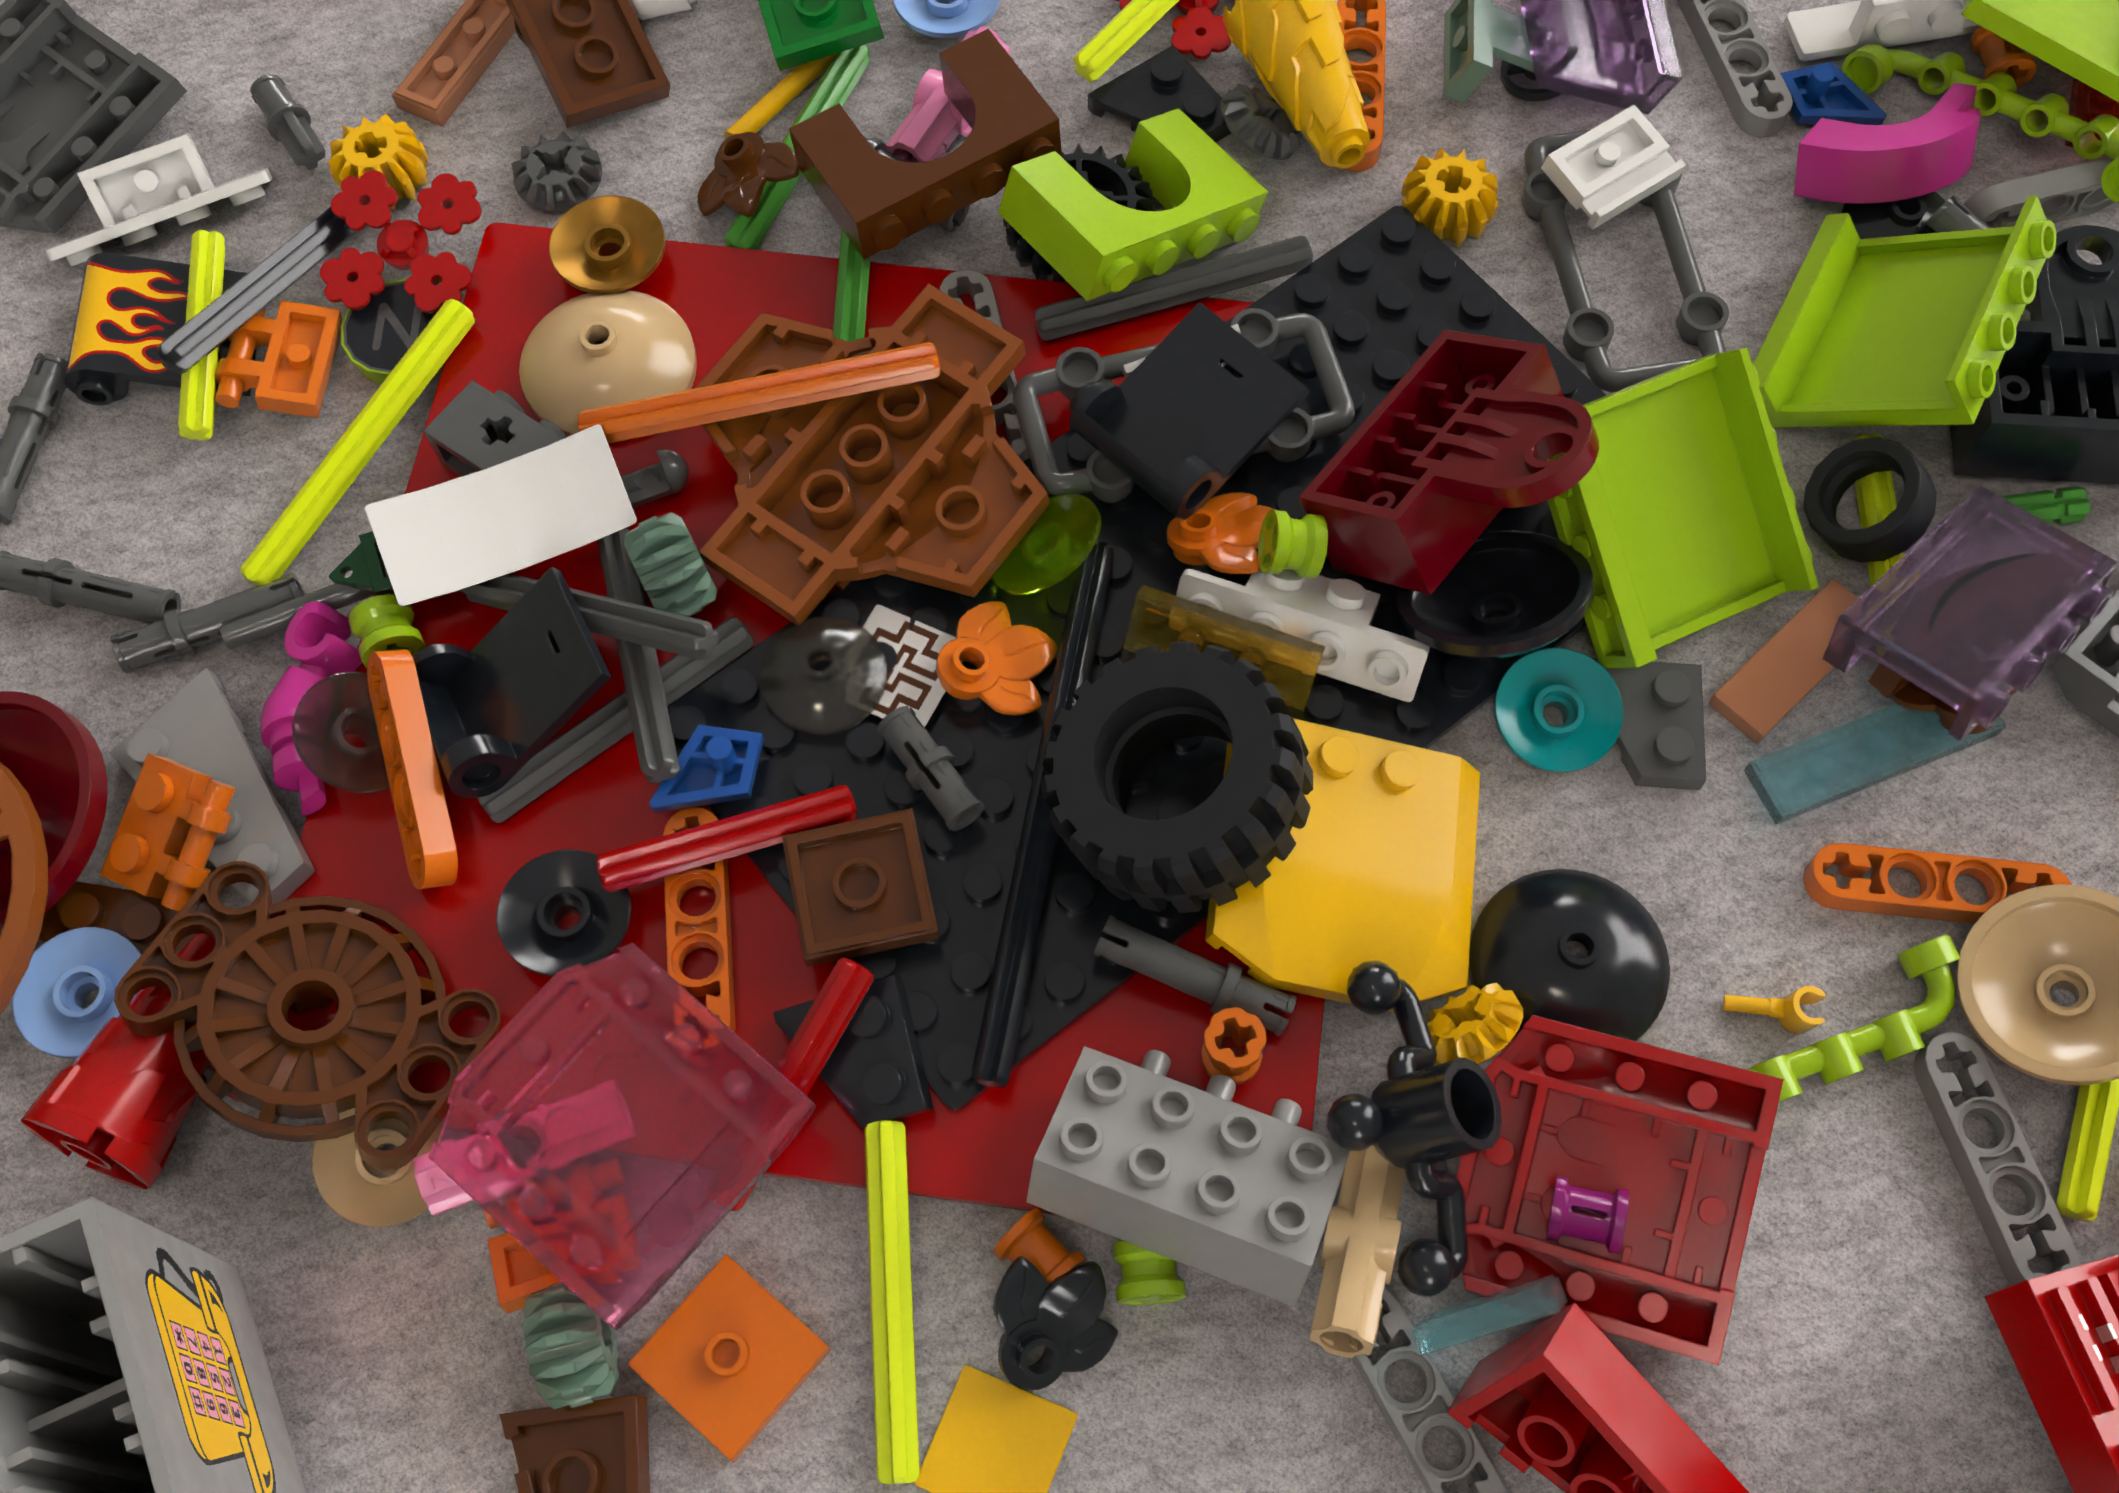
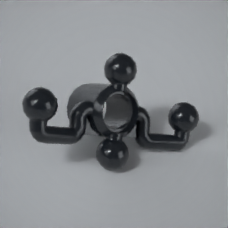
[1326,960,1502,1297]

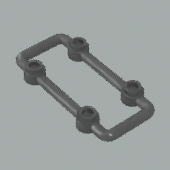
[1521,130,1729,392]
[1013,308,1355,503]

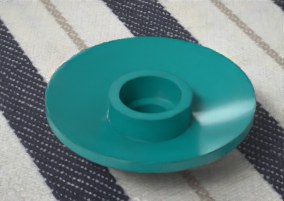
[1494,648,1623,773]

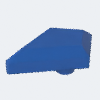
[1781,61,1886,125]
[649,725,764,813]

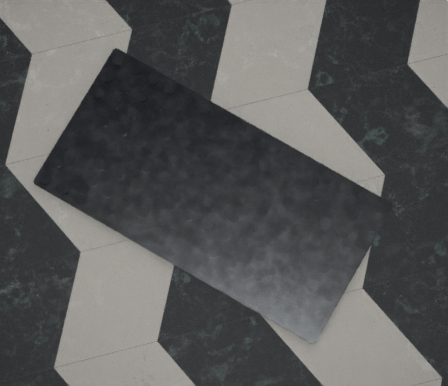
[667,206,1607,1111]

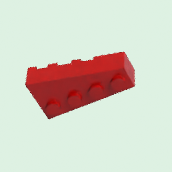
[1446,1302,1749,1493]

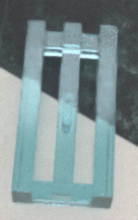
[1413,1275,1568,1356]

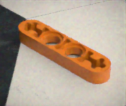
[1337,0,1386,172]
[367,649,458,890]
[663,807,736,1062]
[1803,843,2072,924]

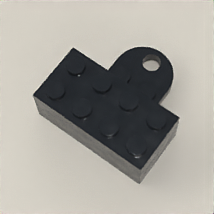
[1950,225,2119,485]

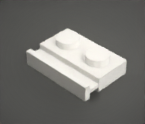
[1541,104,1686,230]

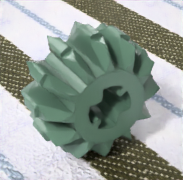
[624,512,717,617]
[521,1279,620,1409]

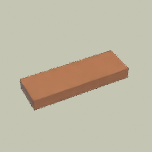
[392,0,516,127]
[1708,578,1883,745]

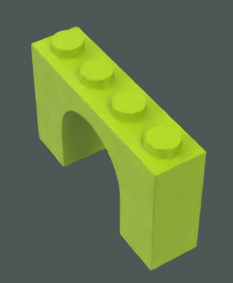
[998,108,1268,301]

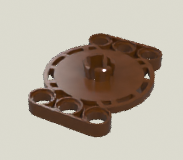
[114,861,501,1170]

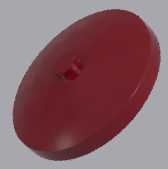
[0,691,108,934]

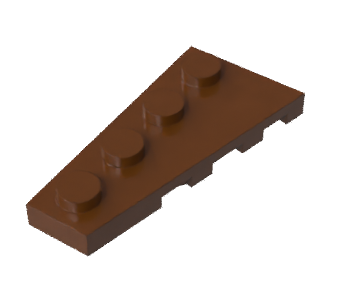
[500,1394,650,1493]

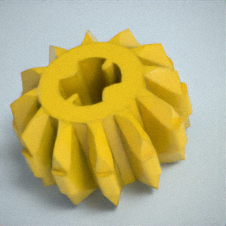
[328,114,429,211]
[1401,147,1498,248]

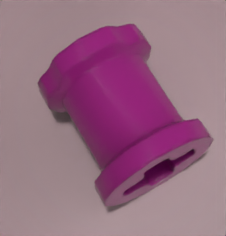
[1546,1175,1629,1254]

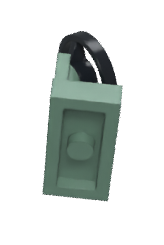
[1443,0,1580,103]

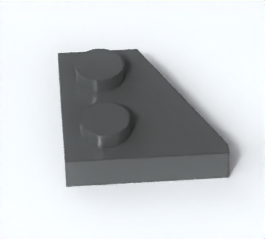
[1592,658,1706,790]

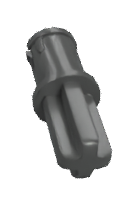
[250,74,326,170]

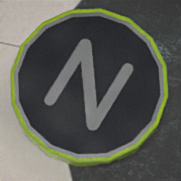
[340,279,444,384]

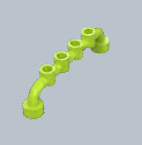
[1841,44,2119,203]
[1745,934,1960,1103]

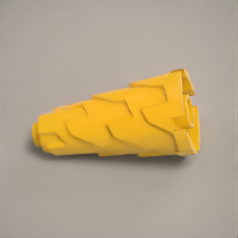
[1223,0,1370,169]

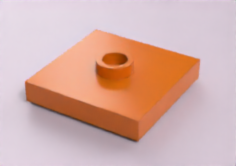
[628,1254,831,1463]

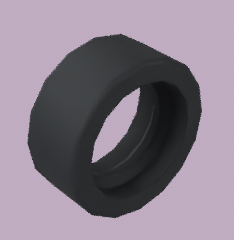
[1804,437,1937,563]

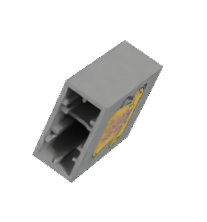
[0,1197,306,1493]

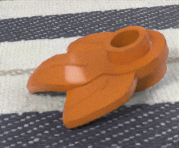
[1167,492,1276,574]
[936,601,1058,716]

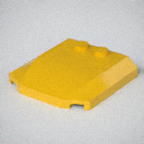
[1205,718,1480,1012]

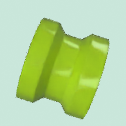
[1258,510,1328,579]
[348,594,425,668]
[1112,1240,1187,1306]

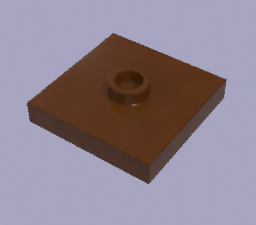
[782,808,940,967]

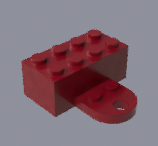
[1298,330,1599,595]

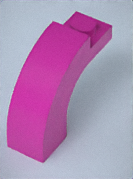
[1794,83,1981,204]

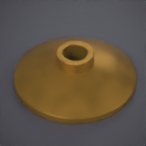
[549,195,666,294]

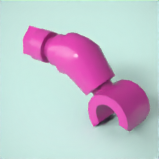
[260,601,362,816]

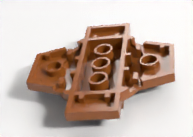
[696,283,1050,627]

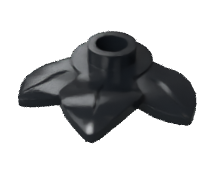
[993,1256,1118,1390]

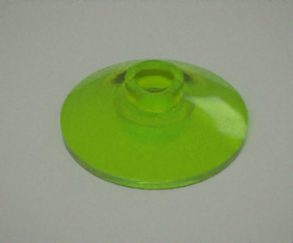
[992,494,1101,595]

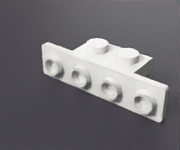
[1784,0,1981,61]
[45,133,273,266]
[1170,567,1430,702]

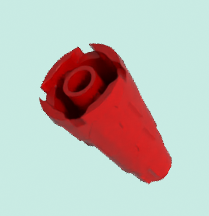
[21,933,215,1190]

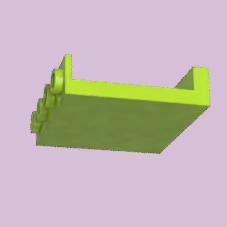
[1961,0,2119,102]
[1753,195,2056,428]
[1547,347,1819,668]

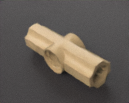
[1310,1145,1405,1358]

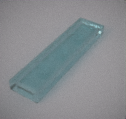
[1744,703,2007,825]

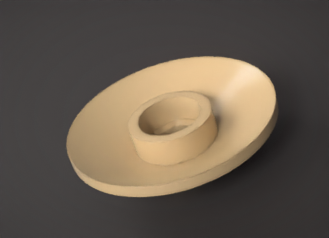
[311,1108,454,1227]

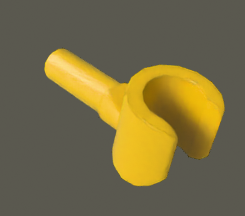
[1722,986,1826,1034]

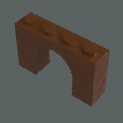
[789,29,1062,259]

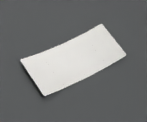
[365,424,637,606]

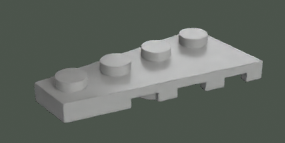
[110,667,315,904]

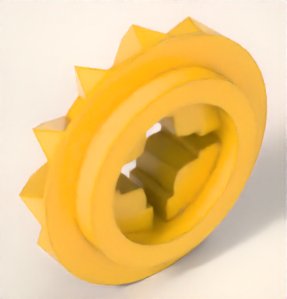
[1427,982,1523,1066]

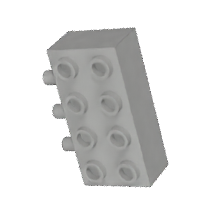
[1026,1046,1350,1308]

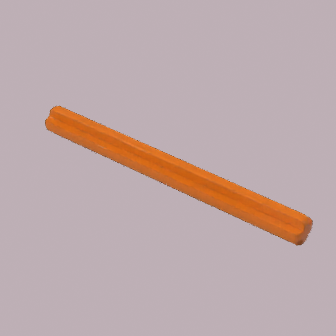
[577,342,940,443]

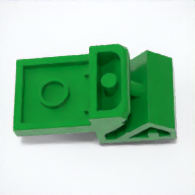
[758,0,884,71]

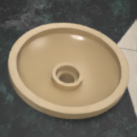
[519,290,697,443]
[1957,884,2119,1085]

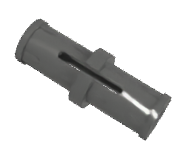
[877,706,985,831]

